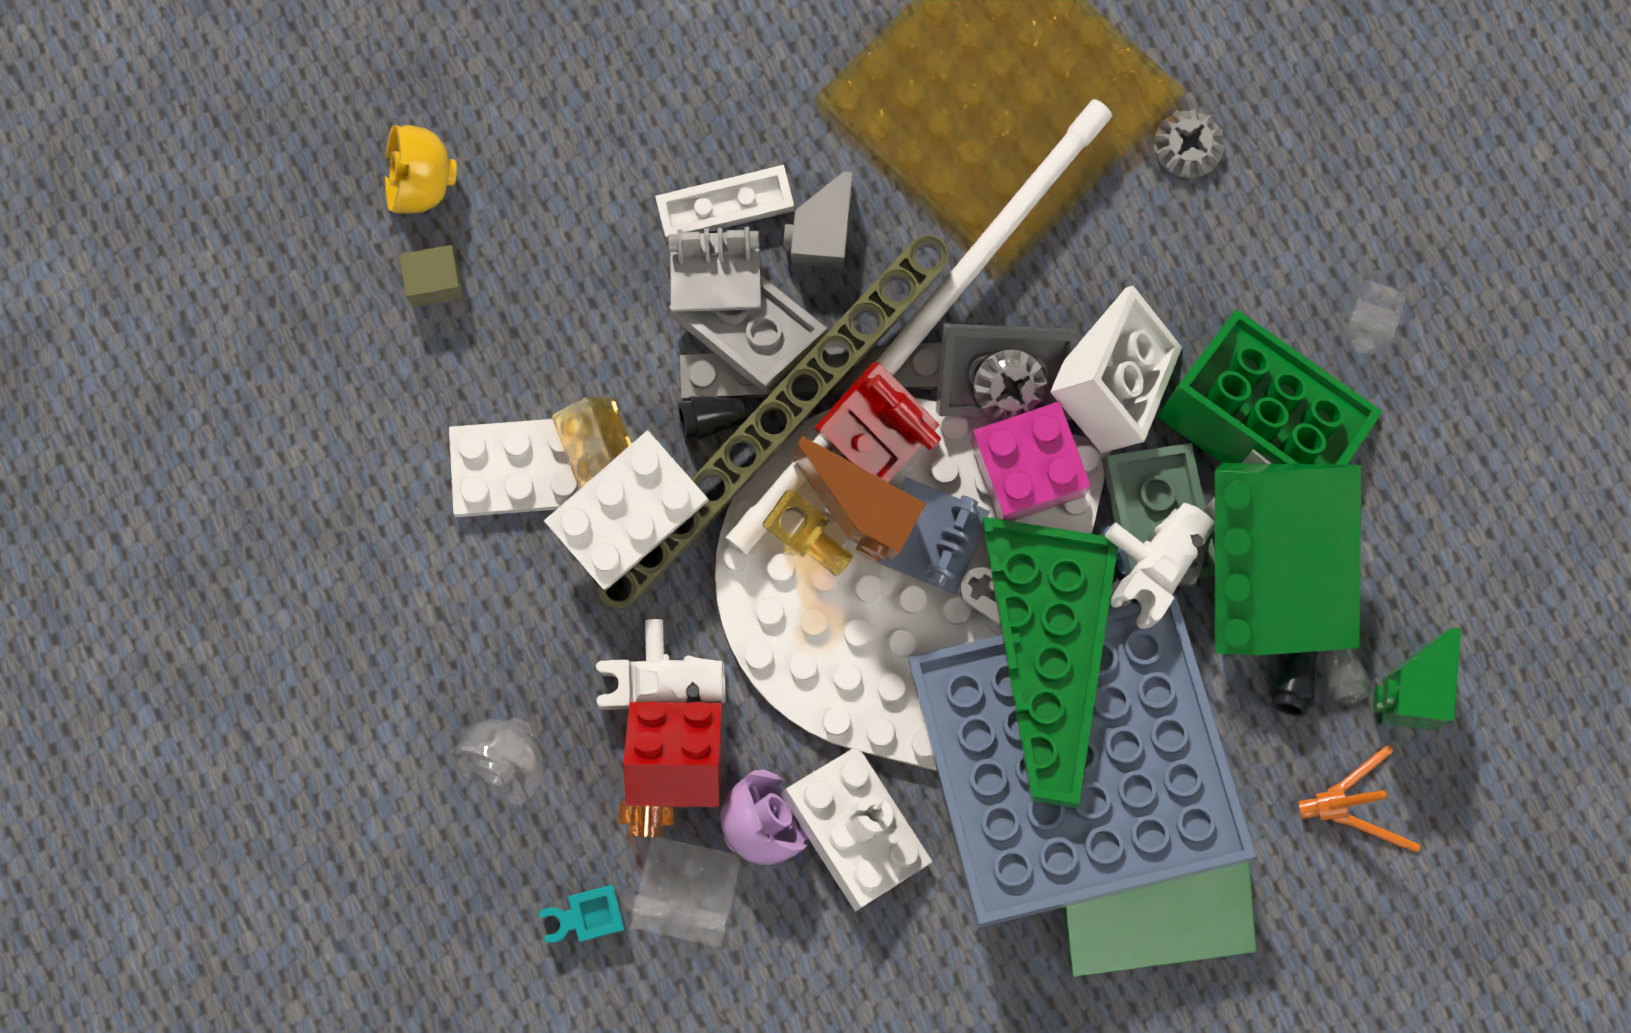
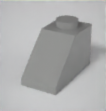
[783,171,852,269]

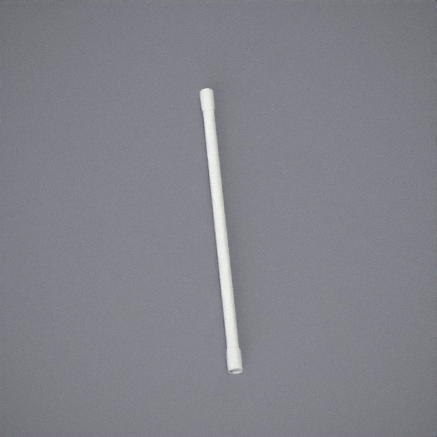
[725,99,1112,555]

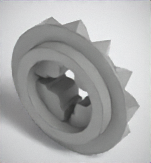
[1154,108,1225,178]
[974,350,1047,420]

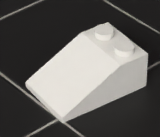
[1050,285,1182,453]

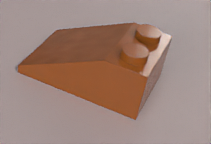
[791,436,926,563]

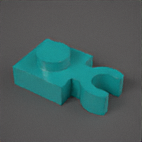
[538,884,625,943]

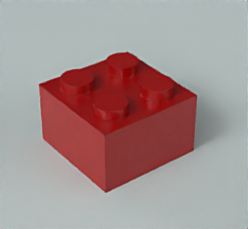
[623,701,723,807]

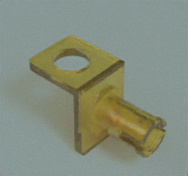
[763,490,853,576]

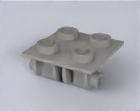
[668,227,761,312]

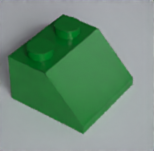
[1372,628,1461,730]

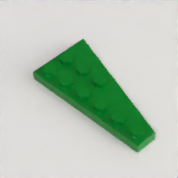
[982,517,1118,809]

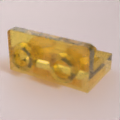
[552,397,632,489]

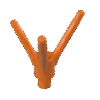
[1299,745,1420,852]

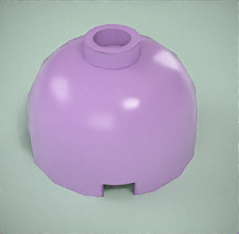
[720,769,808,865]

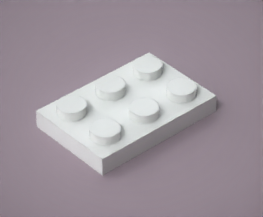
[449,417,588,517]
[544,430,709,591]

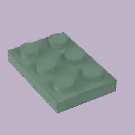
[1102,443,1215,580]

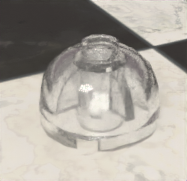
[450,718,546,805]

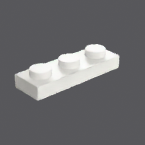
[655,165,795,242]

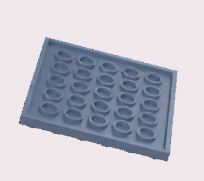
[908,594,1256,928]

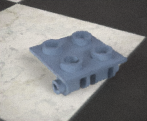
[878,477,990,595]

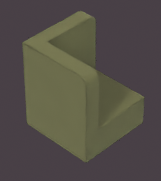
[399,245,465,307]

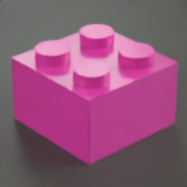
[970,401,1091,521]

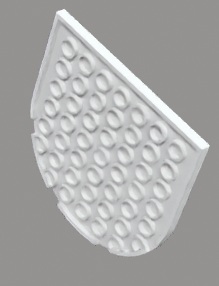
[715,398,1111,771]

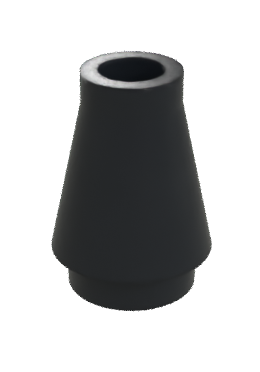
[678,396,746,440]
[1269,651,1318,717]

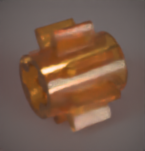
[618,801,674,837]

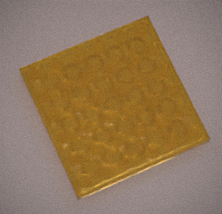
[815,0,1186,277]

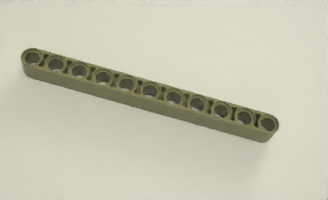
[597,234,949,609]

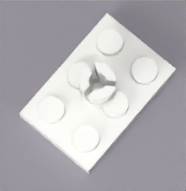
[780,747,932,912]

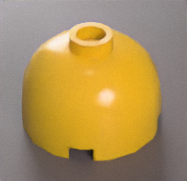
[385,125,457,214]

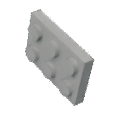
[669,275,828,394]

